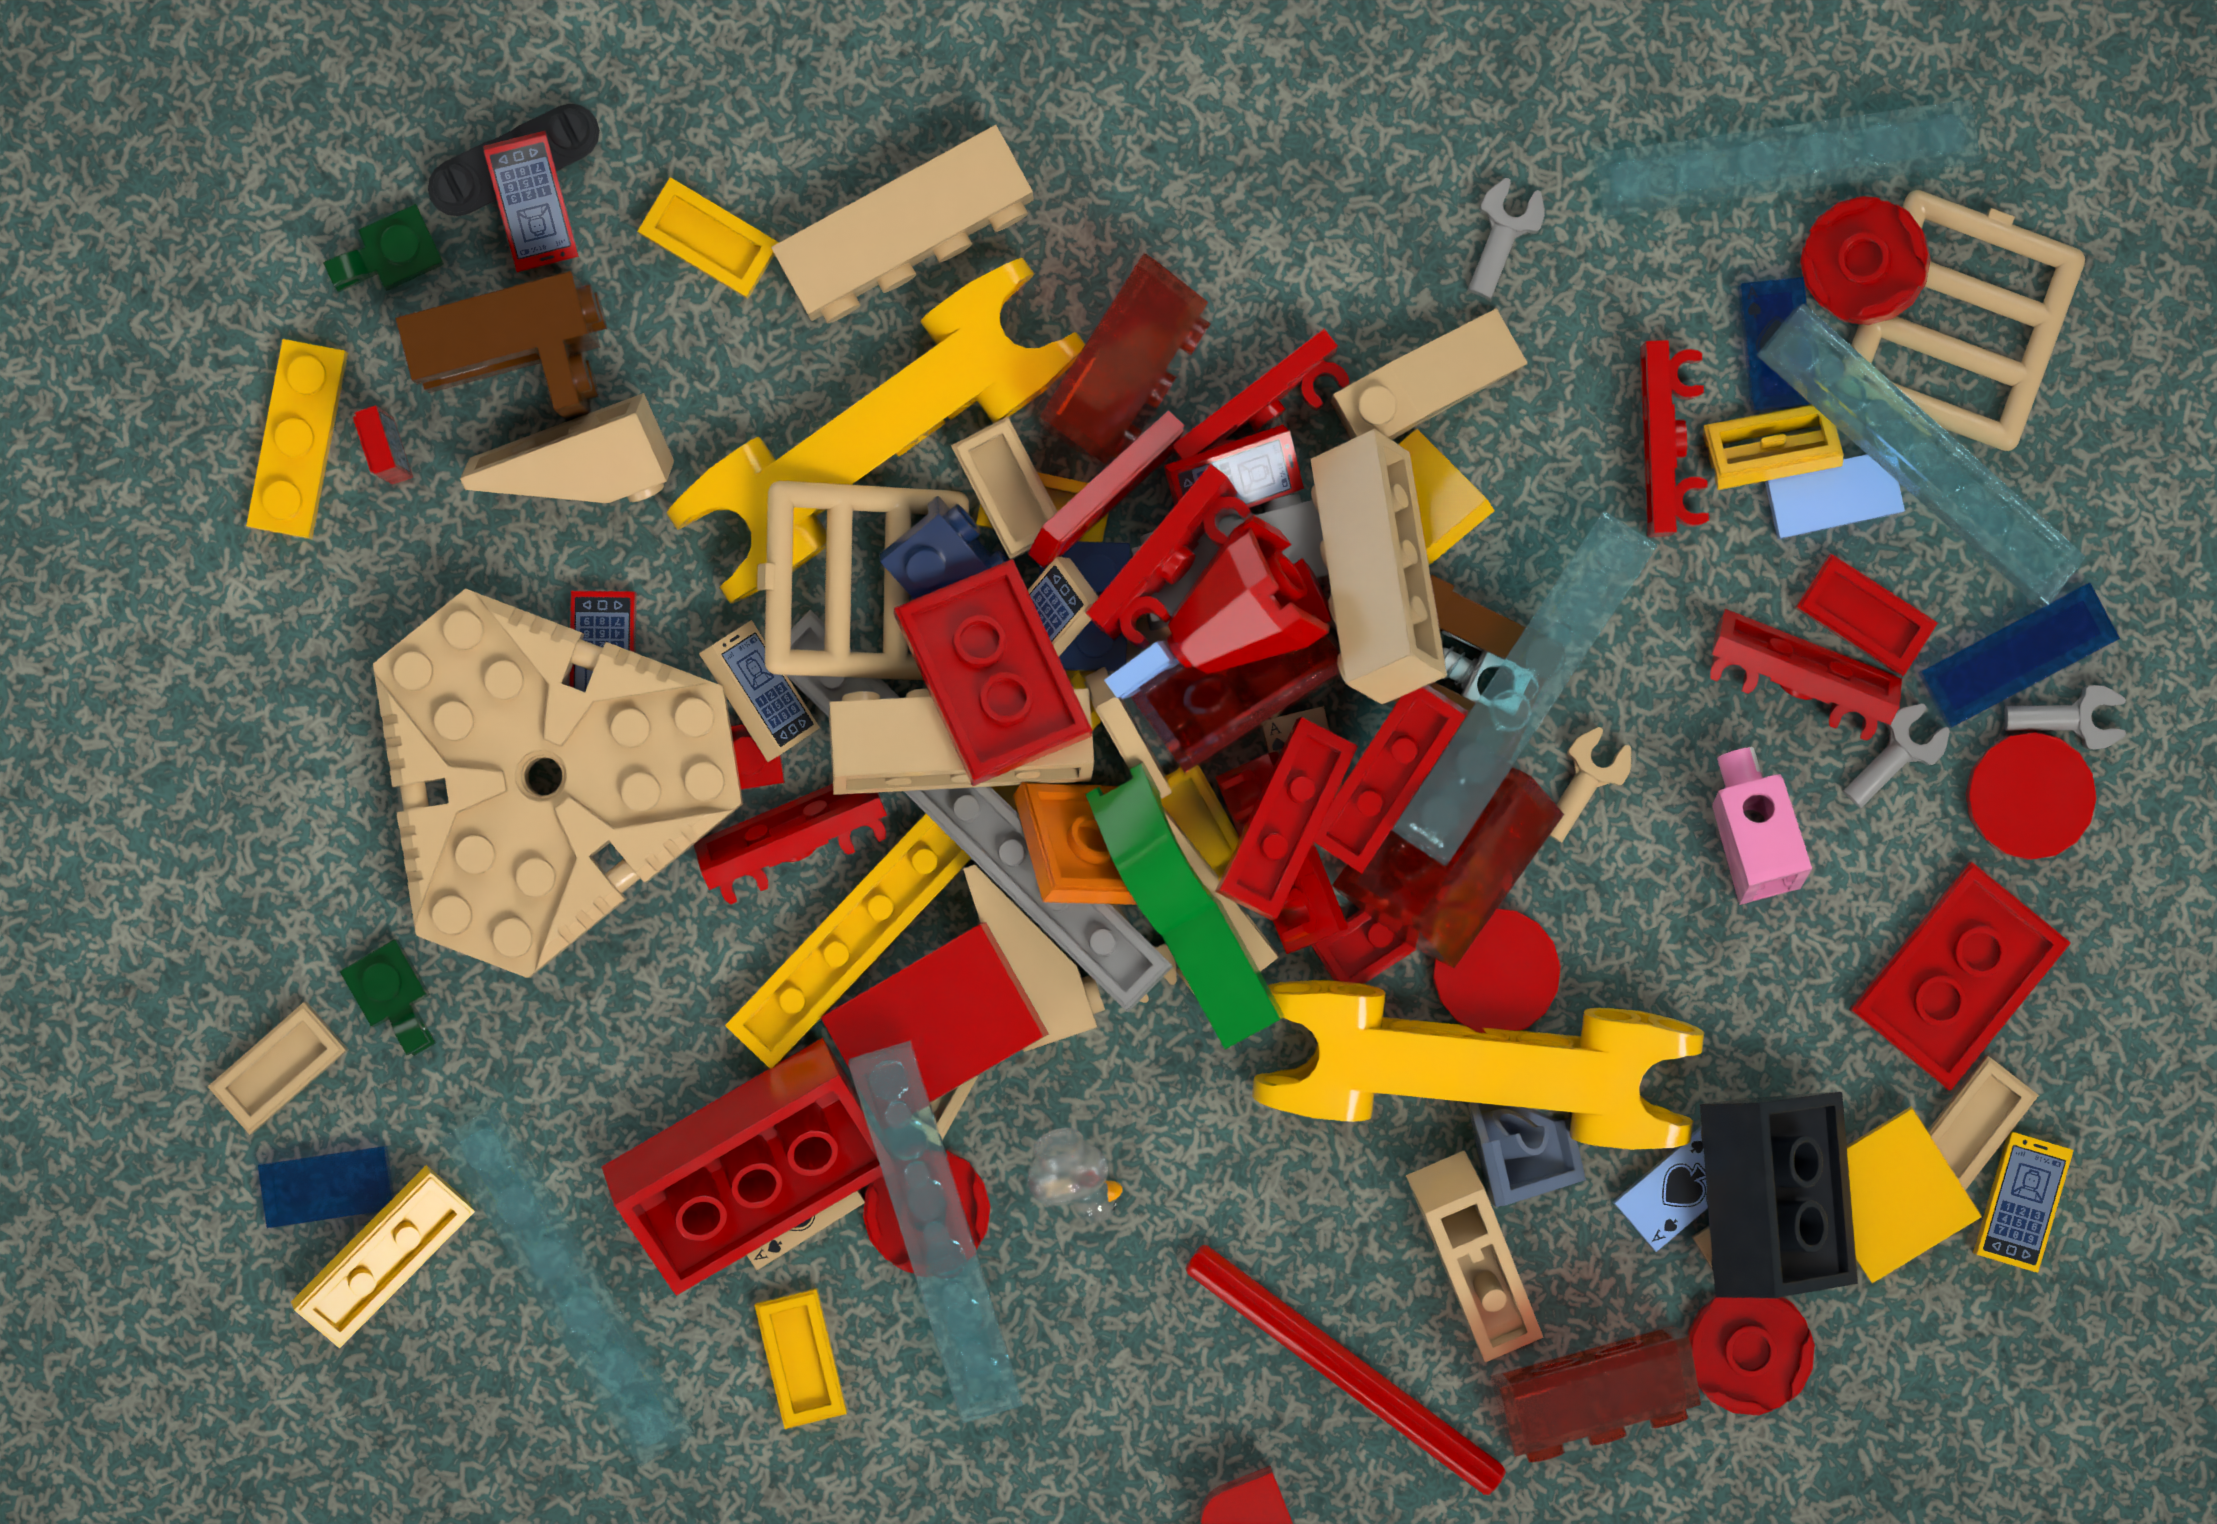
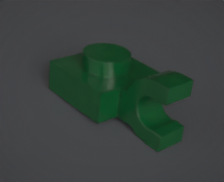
[323,204,444,293]
[339,939,436,1056]

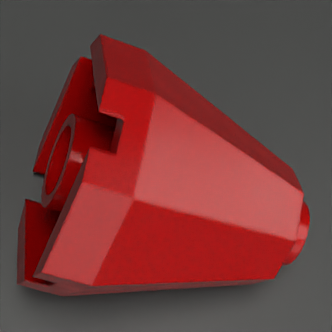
[1167,515,1332,674]

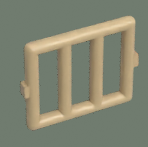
[1839,190,2085,451]
[757,481,969,680]

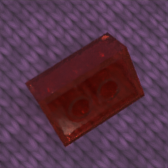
[1039,253,1212,469]
[1131,635,1341,778]
[1332,738,1564,968]
[1489,1325,1701,1463]

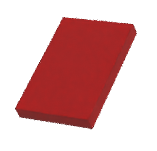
[894,559,1093,786]
[1849,862,2071,1091]
[820,922,1049,1129]

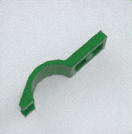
[1085,762,1284,1049]

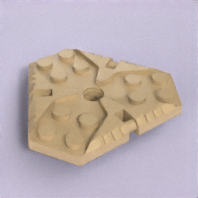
[373,589,743,978]

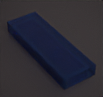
[1918,582,2120,728]

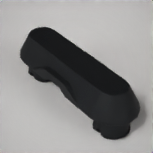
[428,103,600,217]

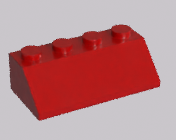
[601,1038,898,1296]

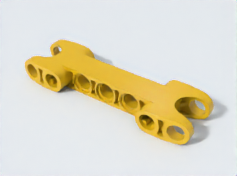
[666,258,1088,604]
[1252,980,1704,1150]

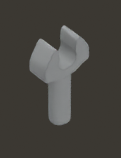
[1467,178,1545,299]
[2004,685,2126,750]
[1843,704,1950,809]

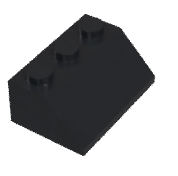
[1700,1092,1858,1298]

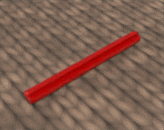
[1185,1245,1506,1495]

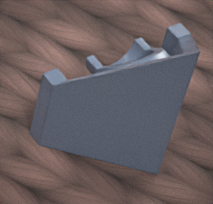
[1467,1102,1586,1207]

